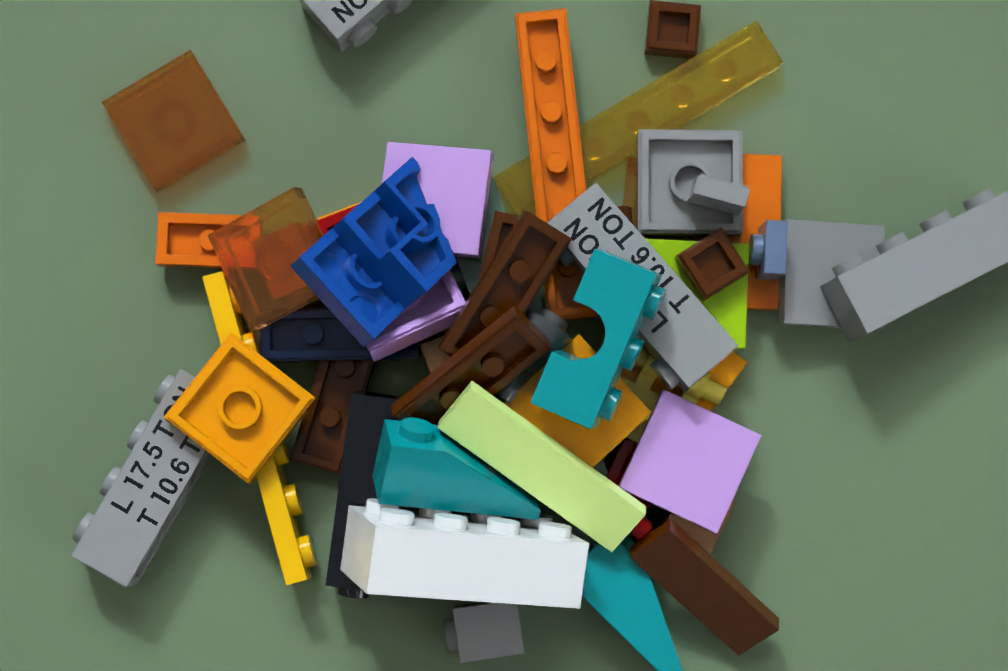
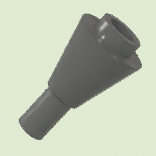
[495,308,572,405]

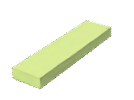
[437,381,646,552]

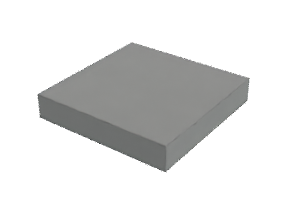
[637,129,743,237]
[778,219,885,330]

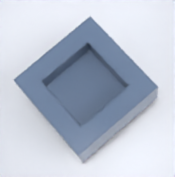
[749,220,788,281]

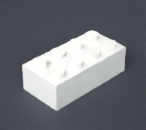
[340,498,589,609]

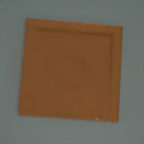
[102,50,246,192]
[208,187,324,331]

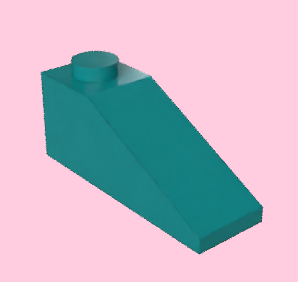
[372,417,541,520]
[582,536,683,671]

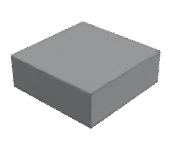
[687,174,750,215]

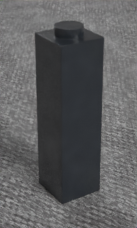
[325,390,402,599]

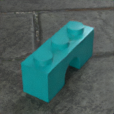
[530,248,666,429]

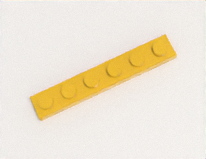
[202,271,317,585]

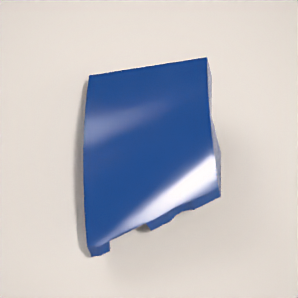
[290,157,457,347]

